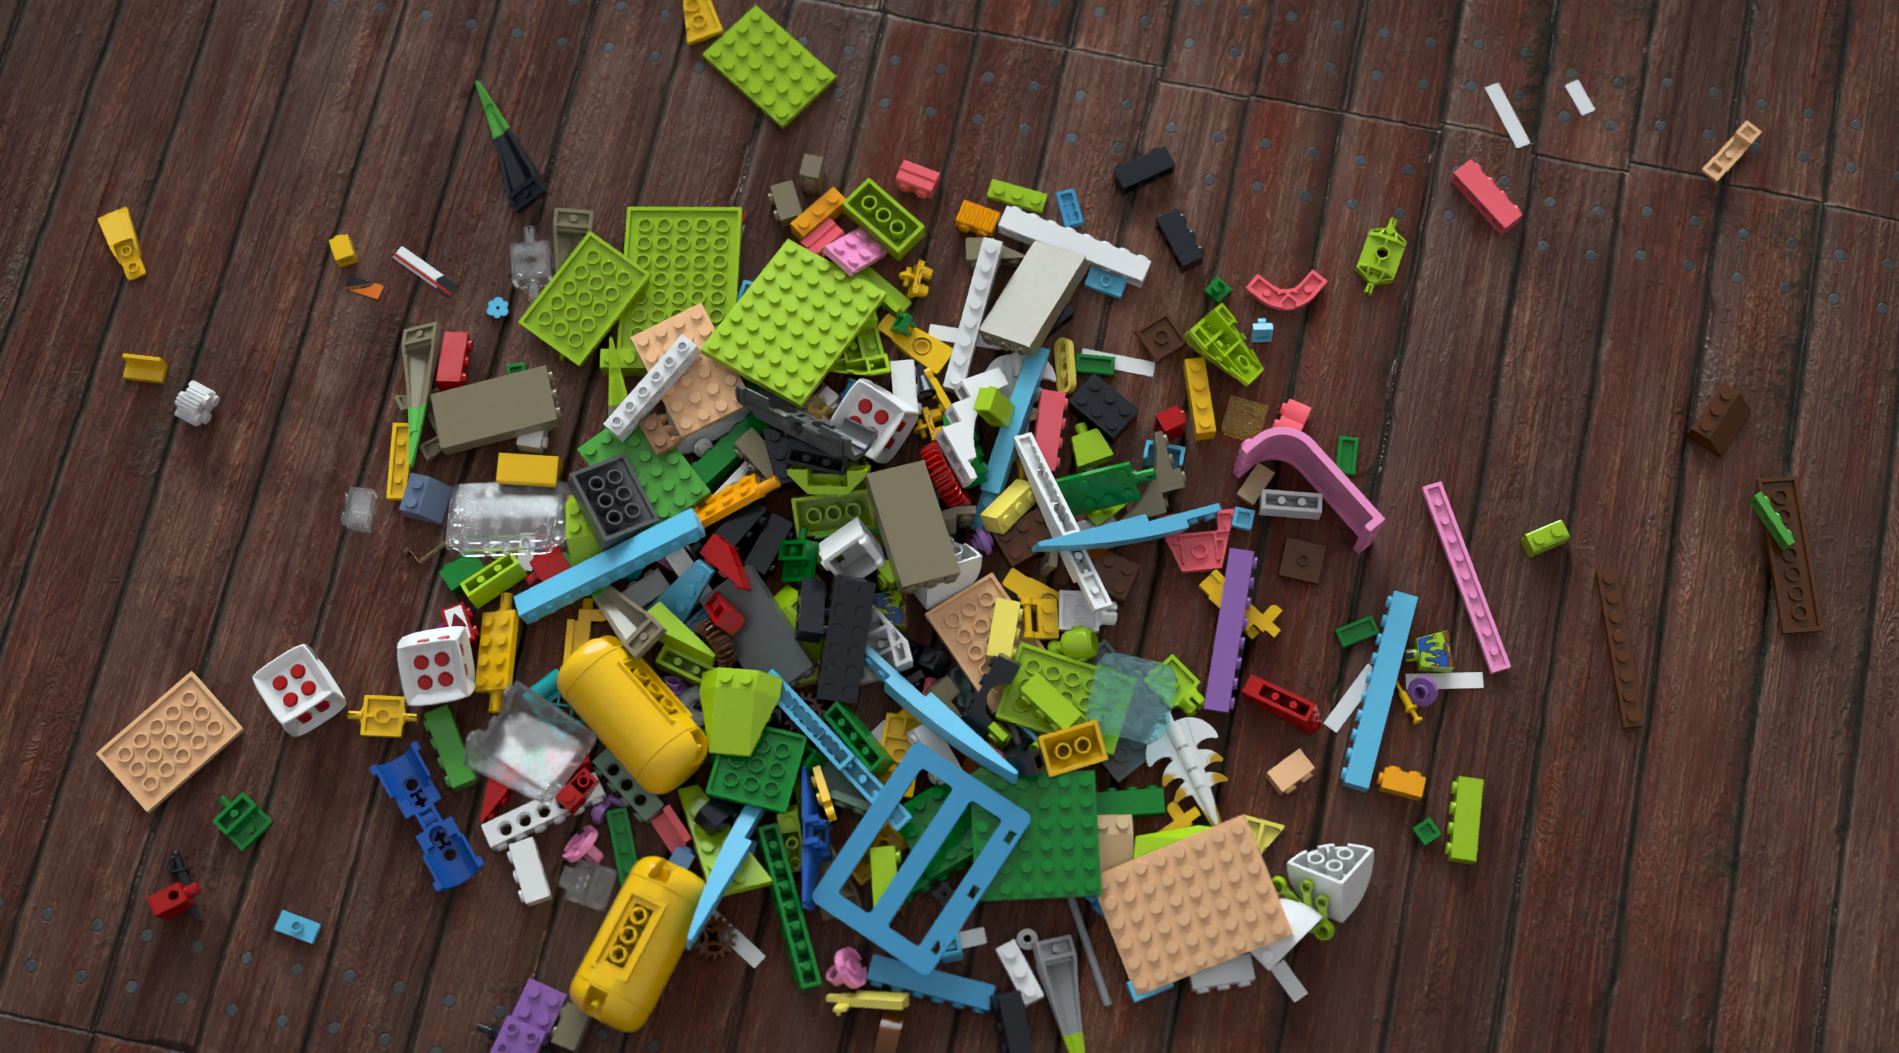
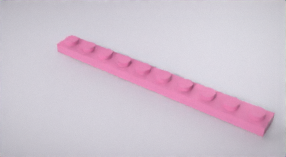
[1421,481,1511,675]

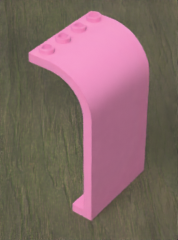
[1233,427,1385,554]

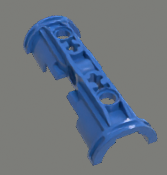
[369,741,485,892]

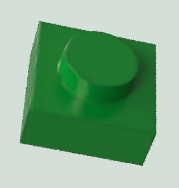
[1411,817,1442,847]

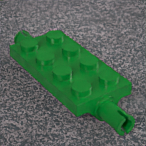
[1055,461,1157,516]

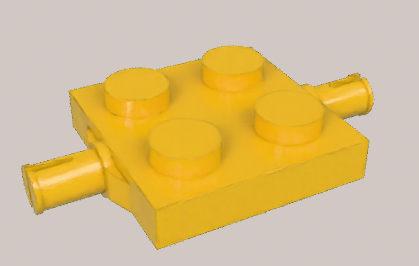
[348,695,419,738]

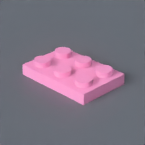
[822,227,888,277]

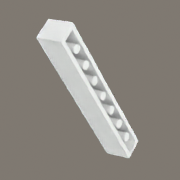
[998,206,1151,288]
[943,237,1003,394]

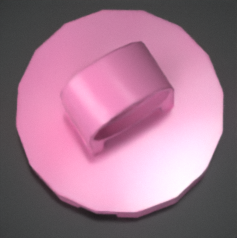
[563,825,604,866]
[826,947,867,989]

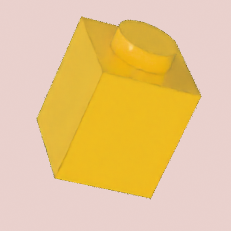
[329,234,358,268]

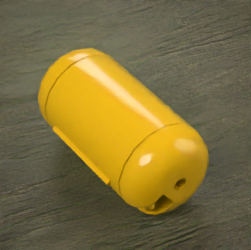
[556,635,709,795]
[569,856,706,1033]

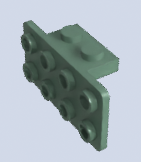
[816,759,875,816]

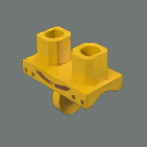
[899,260,933,299]
[913,406,945,443]

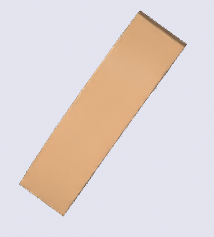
[1701,120,1762,182]

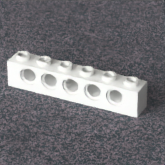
[603,334,701,443]
[481,772,607,851]

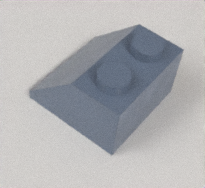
[399,472,454,525]

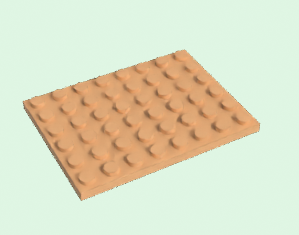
[1097,814,1294,996]

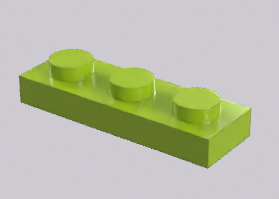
[987,179,1048,214]

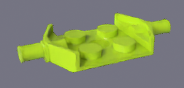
[1355,217,1407,296]

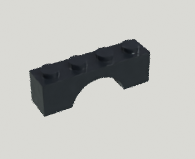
[961,652,1022,739]

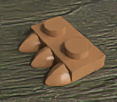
[638,413,682,457]

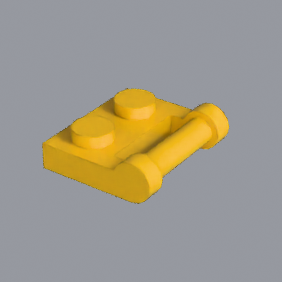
[1021,598,1059,640]

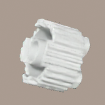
[175,380,220,426]

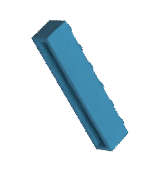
[867,954,996,1015]

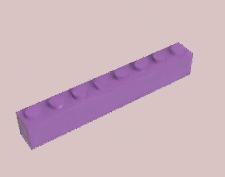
[1204,548,1258,714]

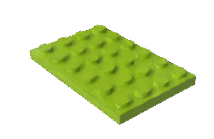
[702,5,836,129]
[518,231,652,368]
[995,642,1137,757]

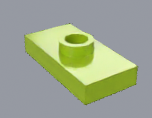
[1084,503,1128,527]

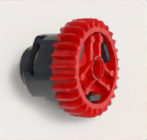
[920,441,972,508]

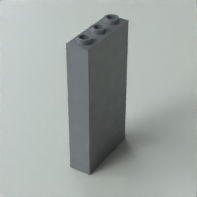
[699,565,819,689]

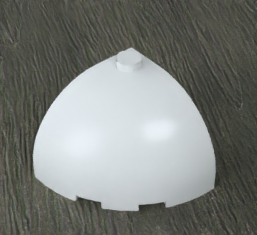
[914,537,982,610]
[1287,844,1374,923]
[1250,897,1323,971]

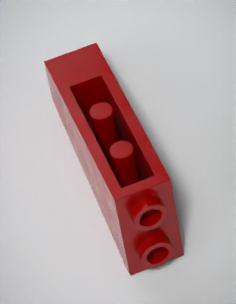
[1242,674,1322,736]

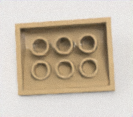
[1097,814,1134,873]

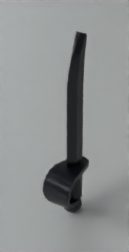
[166,850,204,923]

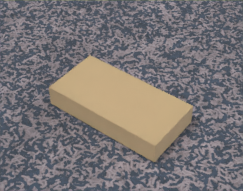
[1236,463,1275,506]

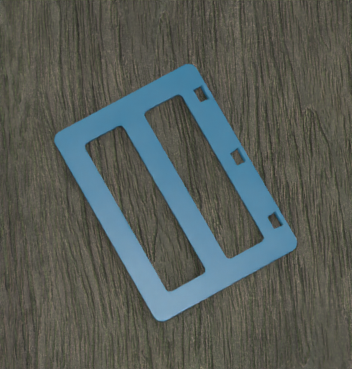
[812,743,1031,976]

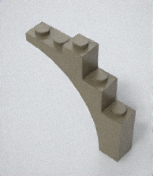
[1102,431,1187,550]

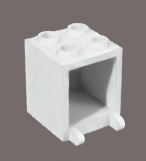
[819,516,886,578]

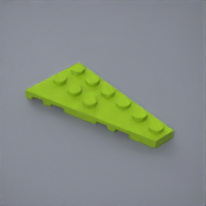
[678,784,773,896]

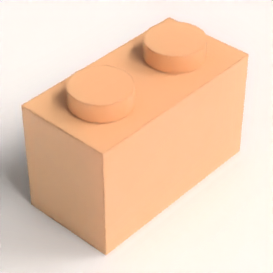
[1265,748,1315,796]

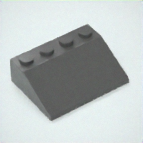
[567,453,660,552]

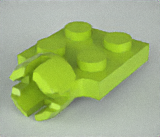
[1143,654,1205,716]

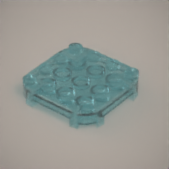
[1086,653,1176,745]

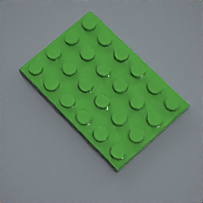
[577,413,712,533]

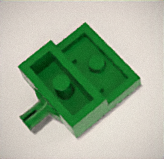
[778,527,819,583]
[212,792,274,852]

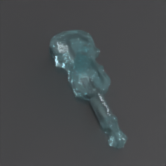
[949,667,975,711]

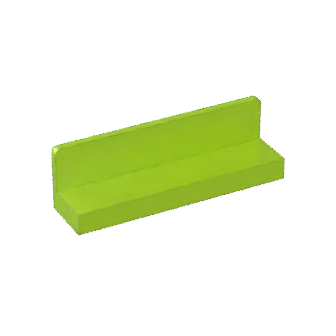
[854,266,912,318]

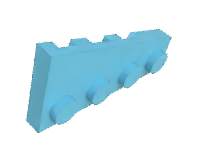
[646,559,715,624]

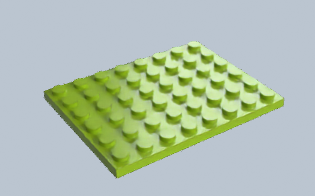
[617,207,743,349]
[700,239,887,409]

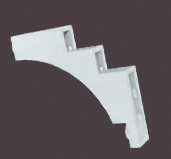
[935,367,1008,488]

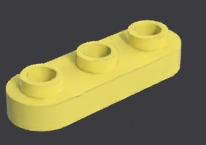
[1054,337,1077,395]

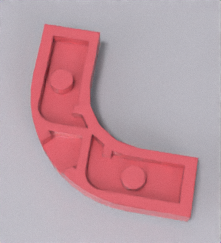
[1245,269,1328,311]

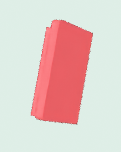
[651,805,693,854]

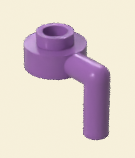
[590,794,630,825]

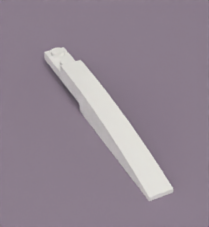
[1013,432,1113,613]

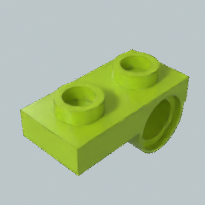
[985,722,1014,751]

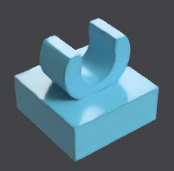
[1251,318,1273,342]

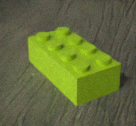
[842,178,925,261]
[791,487,878,538]

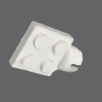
[1058,590,1118,633]

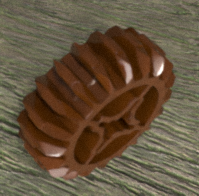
[694,618,737,668]

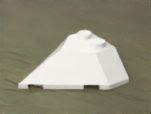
[860,604,913,686]

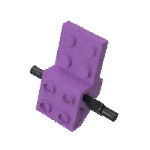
[476,978,568,1053]

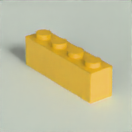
[1183,357,1216,441]

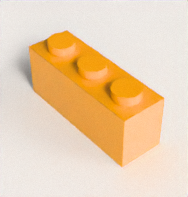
[790,187,846,241]

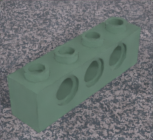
[592,748,665,825]

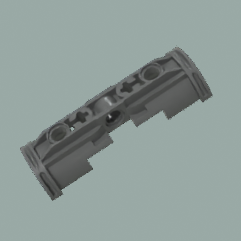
[735,384,878,460]

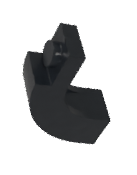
[1003,739,1047,777]

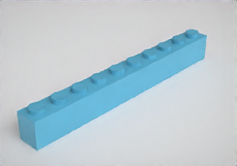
[514,508,706,624]
[1340,590,1418,793]

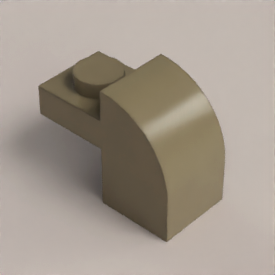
[925,676,962,719]

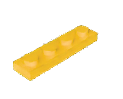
[386,423,411,501]

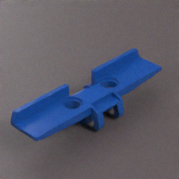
[802,766,833,911]

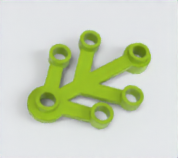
[1272,876,1335,940]

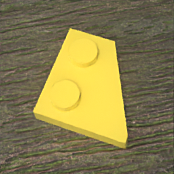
[1245,815,1284,854]

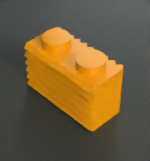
[956,200,1000,239]

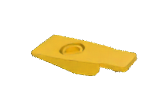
[98,207,147,281]
[877,314,953,374]
[1002,568,1064,632]

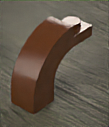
[873,1009,907,1053]

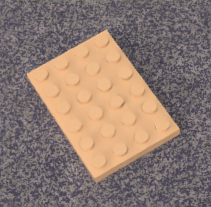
[630,303,747,440]
[925,572,1046,715]
[96,671,245,813]

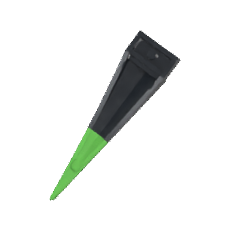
[475,80,548,213]

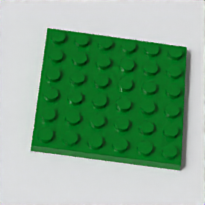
[971,770,1102,902]

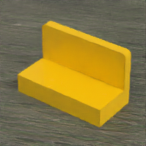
[122,353,168,384]

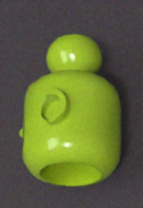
[1047,625,1099,662]

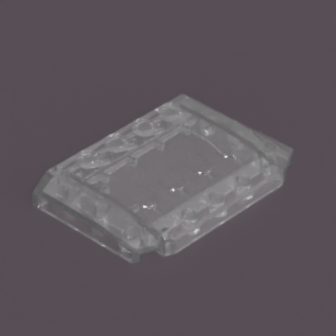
[445,480,571,557]

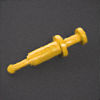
[1395,681,1423,724]

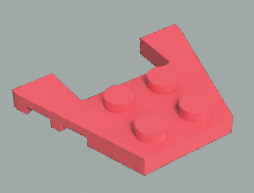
[1156,509,1234,574]

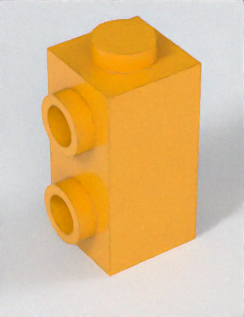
[1376,766,1426,801]

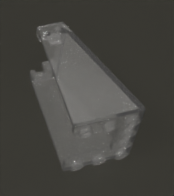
[463,680,598,806]

